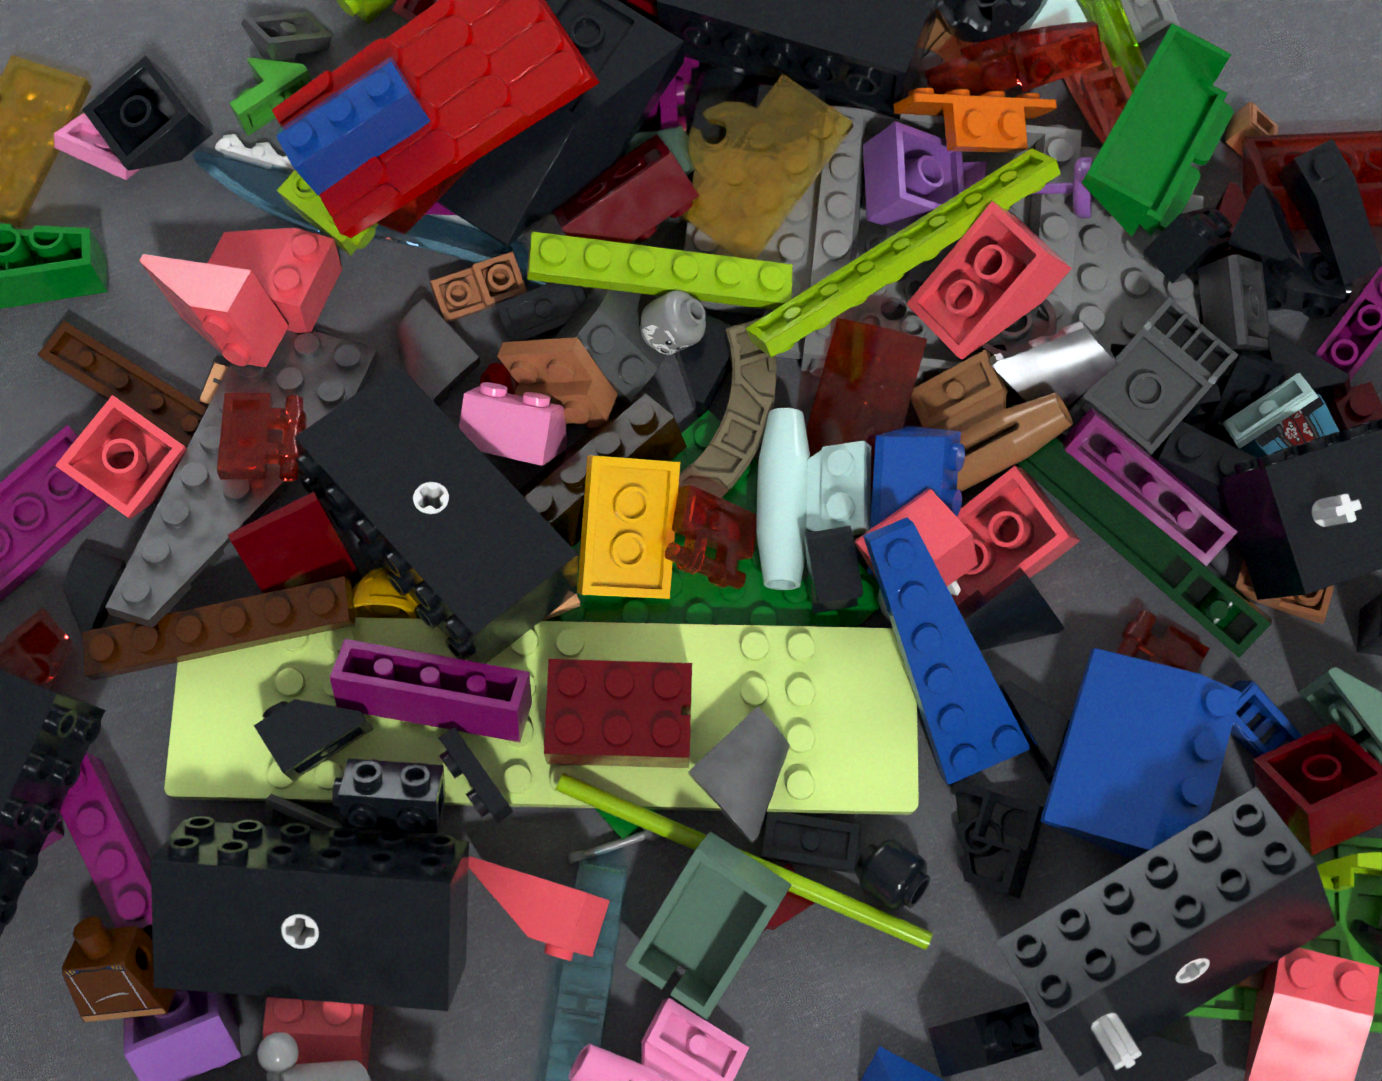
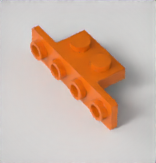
[893,88,1057,153]

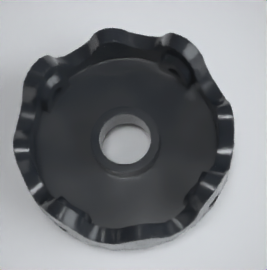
[937,0,1043,43]

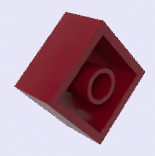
[1253,722,1382,856]

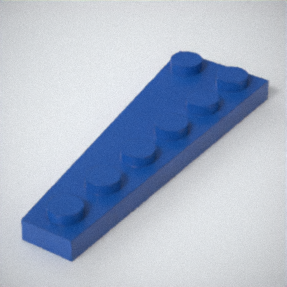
[863,517,1030,785]

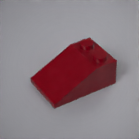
[227,492,362,593]

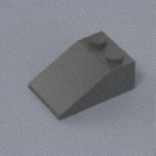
[554,288,665,402]

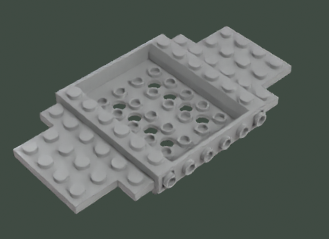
[684,104,1203,394]

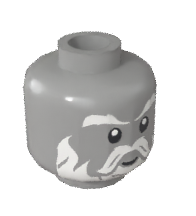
[640,290,706,355]

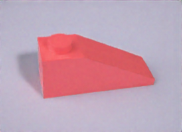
[468,856,610,961]

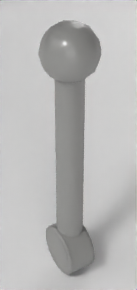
[567,829,661,865]

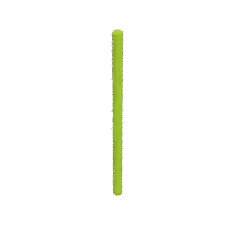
[555,773,932,950]

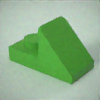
[229,58,312,136]

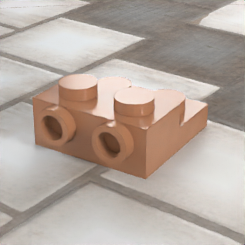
[497,337,617,428]

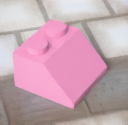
[459,382,567,466]

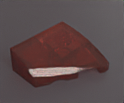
[0,607,74,687]

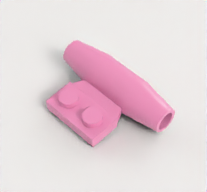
[568,998,749,1081]

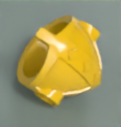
[352,567,418,619]

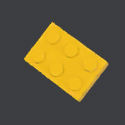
[577,455,680,599]

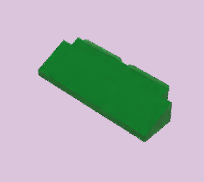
[1082,23,1233,237]

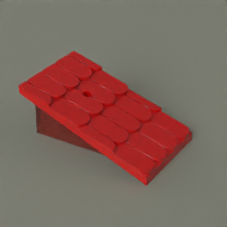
[272,0,600,238]

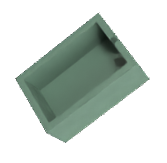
[625,831,792,1019]

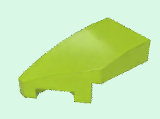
[1317,852,1382,891]

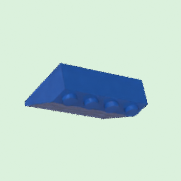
[1040,648,1241,860]

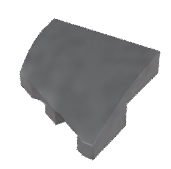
[394,298,481,407]
[988,321,1119,407]

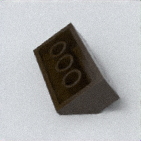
[519,393,687,547]

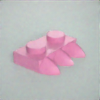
[54,113,141,180]

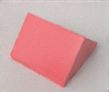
[854,488,978,586]

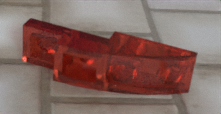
[925,21,1104,96]

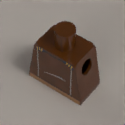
[62,916,176,1022]

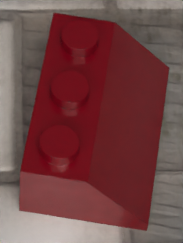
[553,134,700,244]

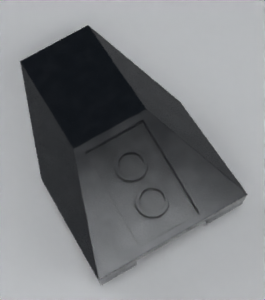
[435,0,684,247]

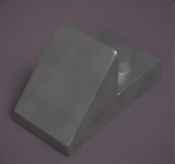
[241,11,332,63]

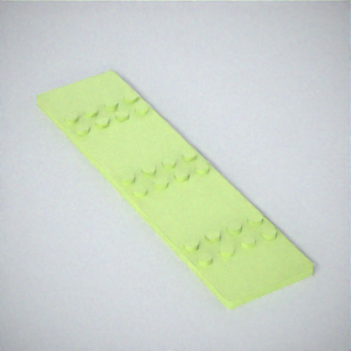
[164,617,919,815]

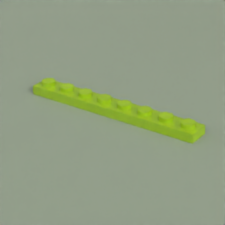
[745,148,1061,358]

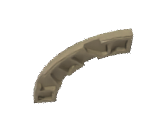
[675,318,777,530]

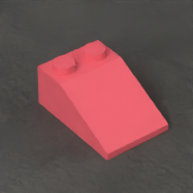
[906,201,1072,360]
[207,228,342,334]
[139,254,289,368]
[951,466,1081,605]
[1244,948,1380,1081]

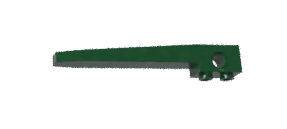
[1006,400,1272,658]

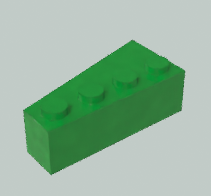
[0,223,108,309]

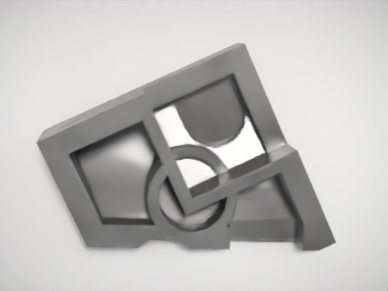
[688,706,790,844]

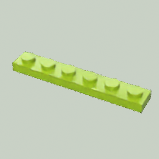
[527,232,792,310]

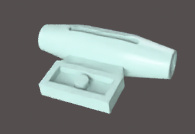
[756,408,871,590]

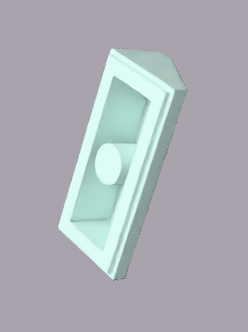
[1222,373,1319,449]

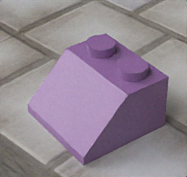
[863,121,965,231]
[124,989,242,1081]

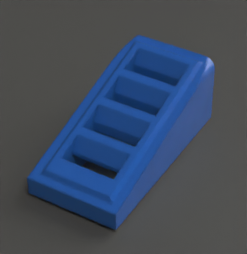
[1230,680,1303,758]

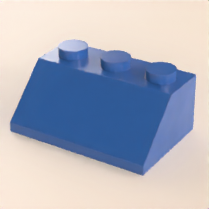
[276,56,431,195]
[868,426,965,574]

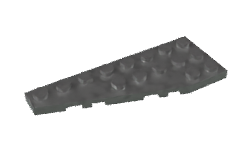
[105,330,378,628]

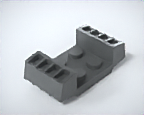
[1062,297,1238,456]

